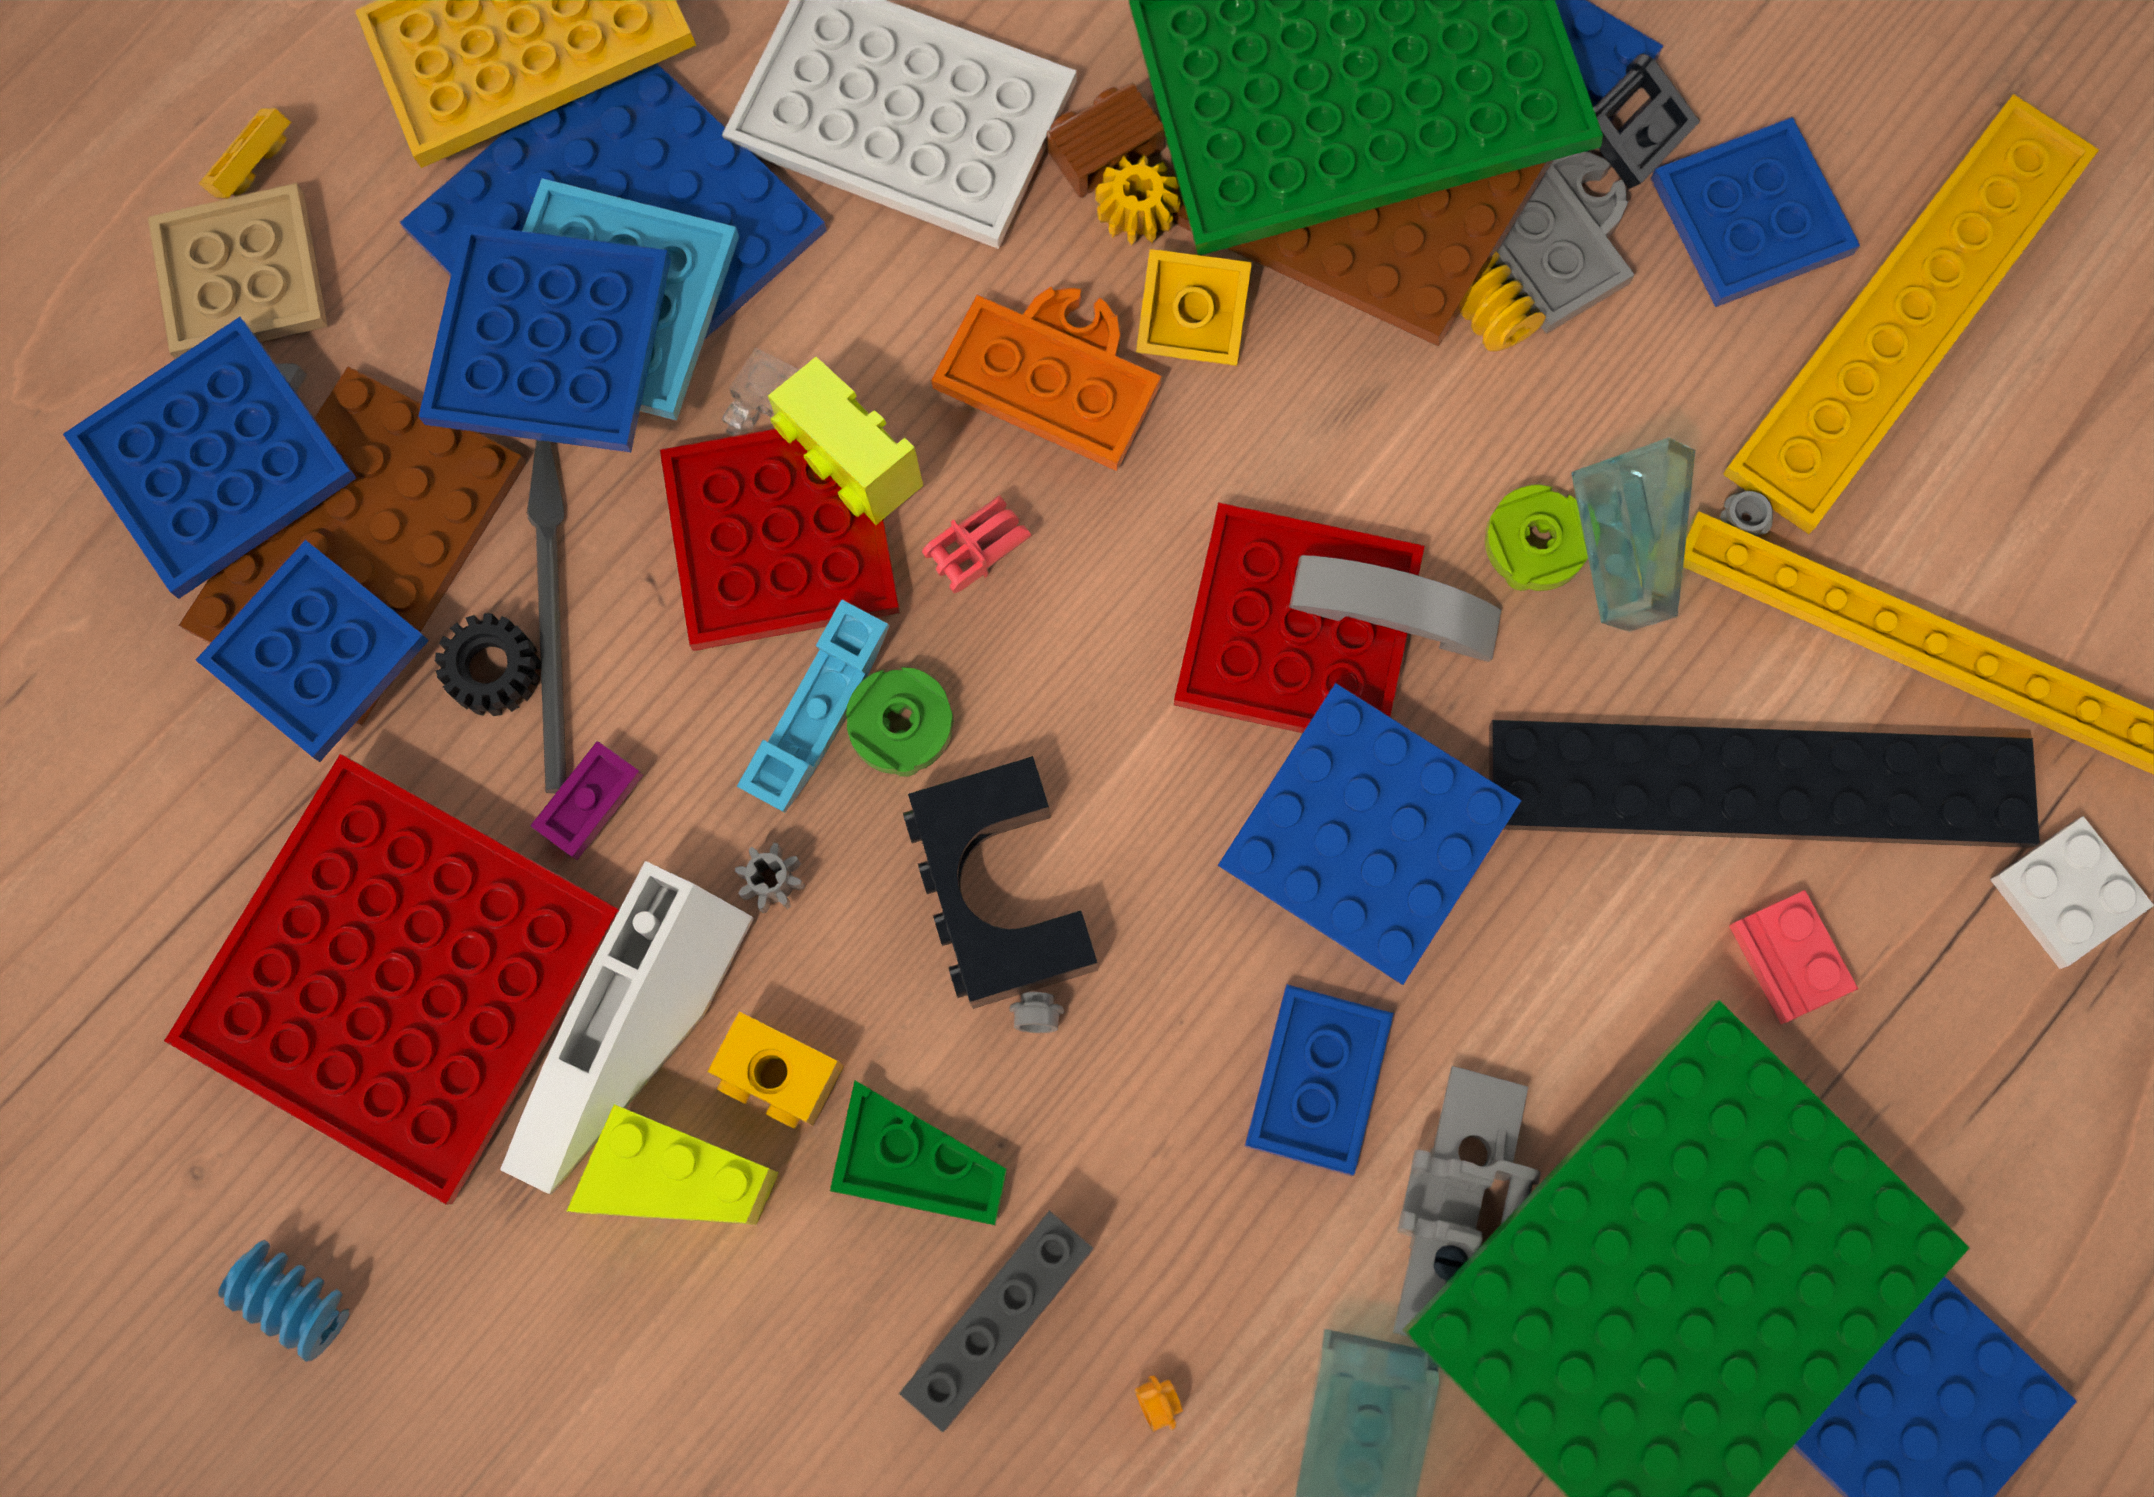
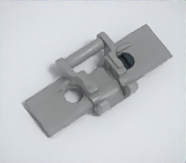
[1393,1066,1541,1337]

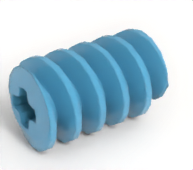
[218,1240,350,1362]

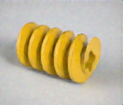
[1460,252,1545,352]

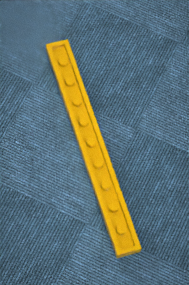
[1673,511,2154,775]

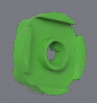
[846,667,954,777]

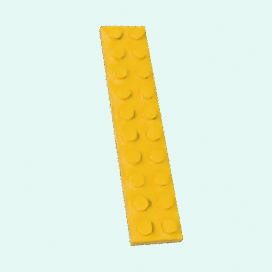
[1723,94,2099,535]

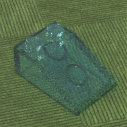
[1294,1329,1439,1497]

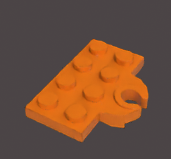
[931,286,1162,471]

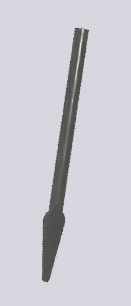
[527,440,566,794]

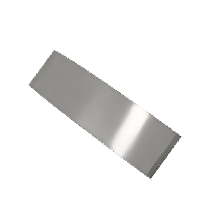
[1289,555,1501,662]

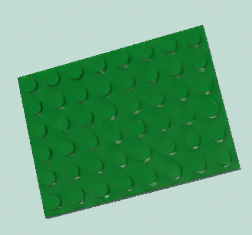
[1128,0,1603,255]
[1402,1000,1970,1497]

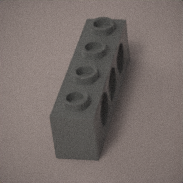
[899,1211,1094,1432]

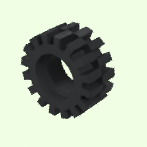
[435,613,541,716]

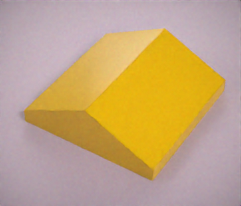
[1136,249,1252,366]

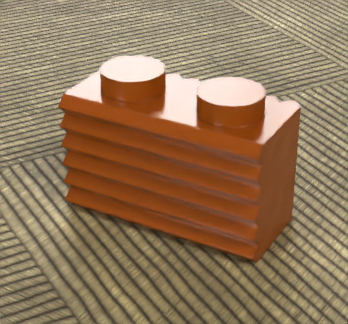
[1047,83,1164,198]

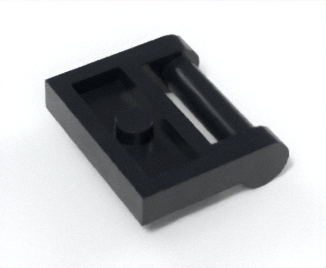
[1593,54,1700,189]

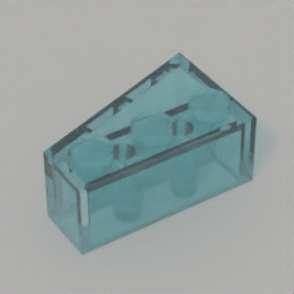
[1571,437,1696,632]

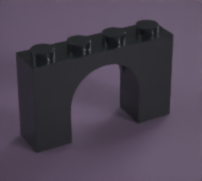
[903,756,1098,1009]

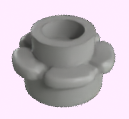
[1720,491,1773,537]
[1009,992,1064,1033]

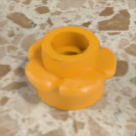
[1134,1375,1183,1432]

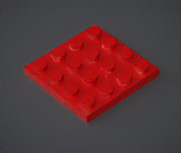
[660,429,900,651]
[1173,502,1425,733]

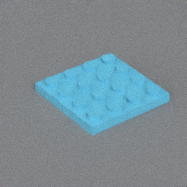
[523,178,739,421]

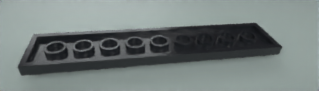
[1489,720,2040,848]

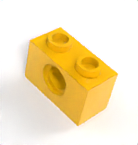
[707,1011,844,1129]

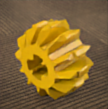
[1095,154,1181,245]

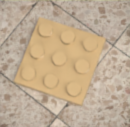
[148,183,328,359]

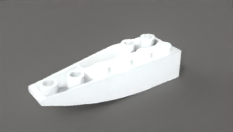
[500,861,754,1195]

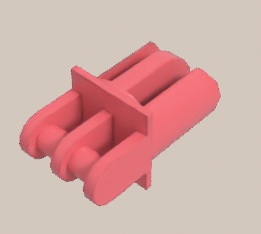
[922,495,1032,593]

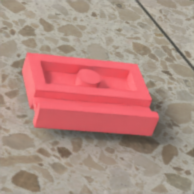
[1729,890,1858,1025]

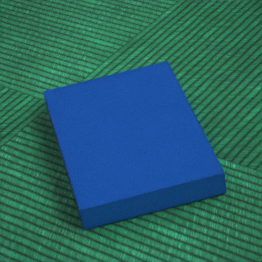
[1244,984,1394,1176]

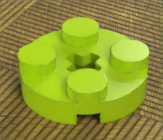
[1485,485,1594,591]

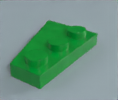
[830,1080,1007,1226]

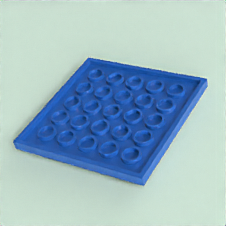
[400,63,827,340]

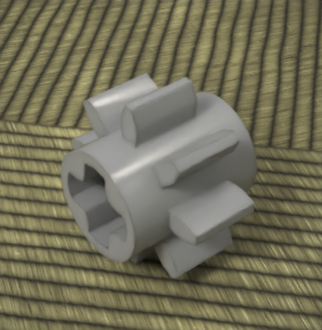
[735,843,805,913]

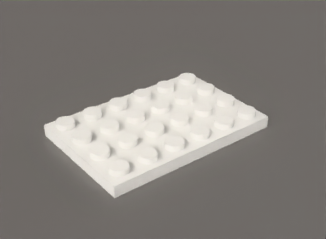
[722,0,1077,249]

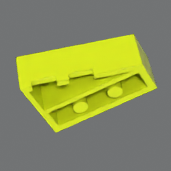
[768,357,924,525]
[566,1104,779,1225]

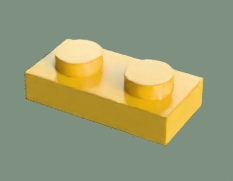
[198,108,291,198]

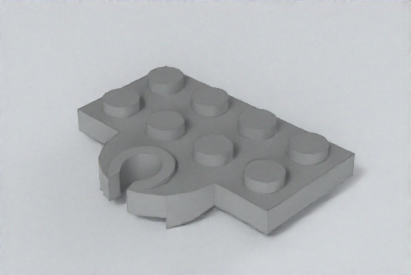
[1496,151,1635,334]

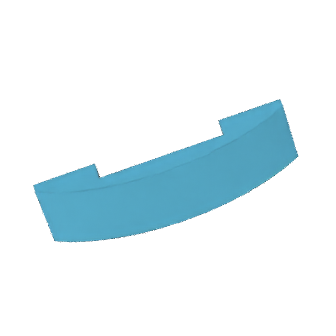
[737,599,889,813]

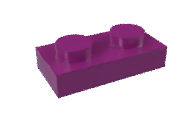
[530,740,644,860]

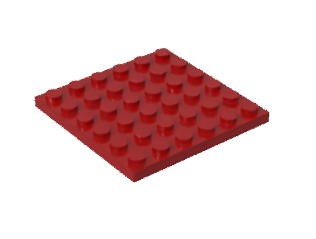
[164,754,620,1205]

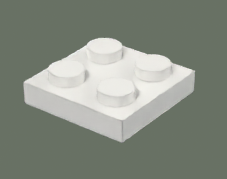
[1990,816,2154,969]

